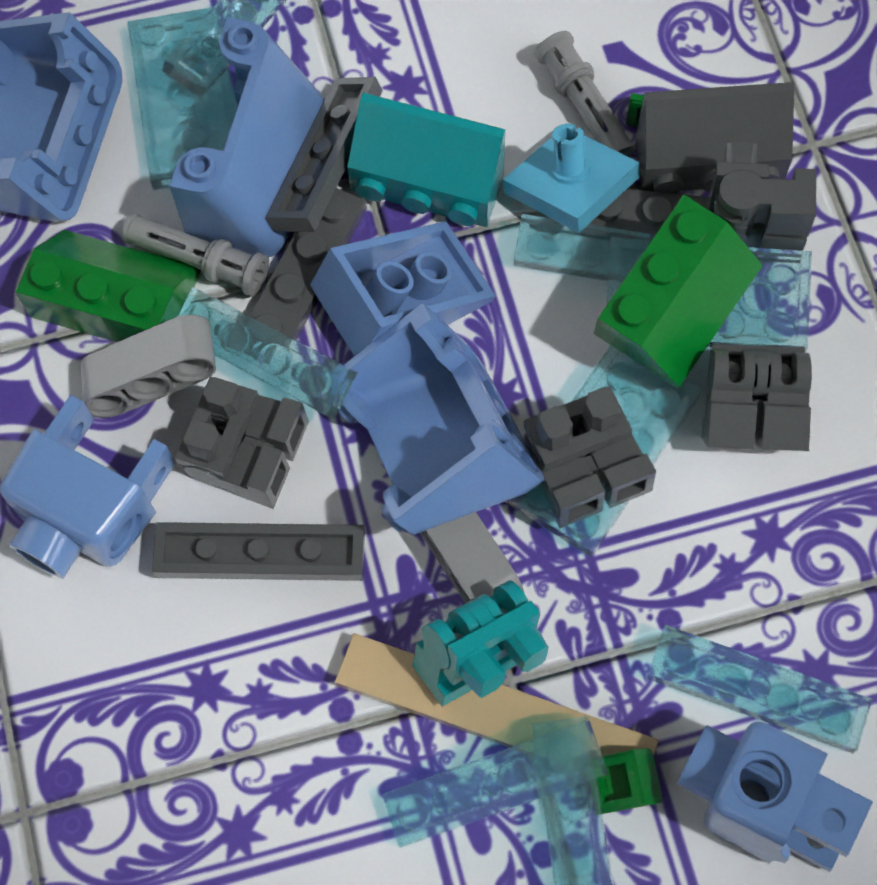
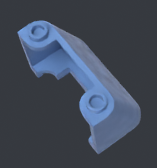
[0,12,123,221]
[169,17,324,258]
[329,303,544,535]

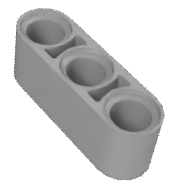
[80,315,216,418]
[420,512,524,603]

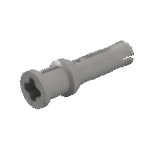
[534,31,636,157]
[122,213,269,296]

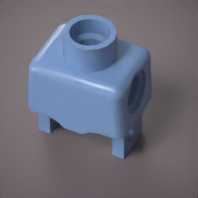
[0,395,176,579]
[677,722,873,872]

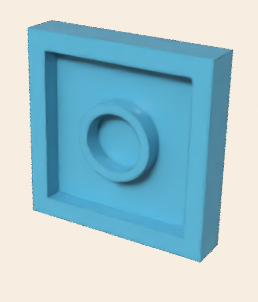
[503,123,640,233]

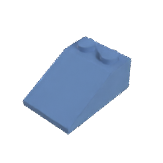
[310,221,496,356]

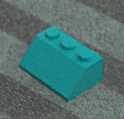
[348,92,506,228]

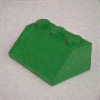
[594,195,763,389]
[15,230,200,342]

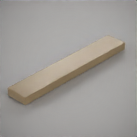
[335,633,659,776]

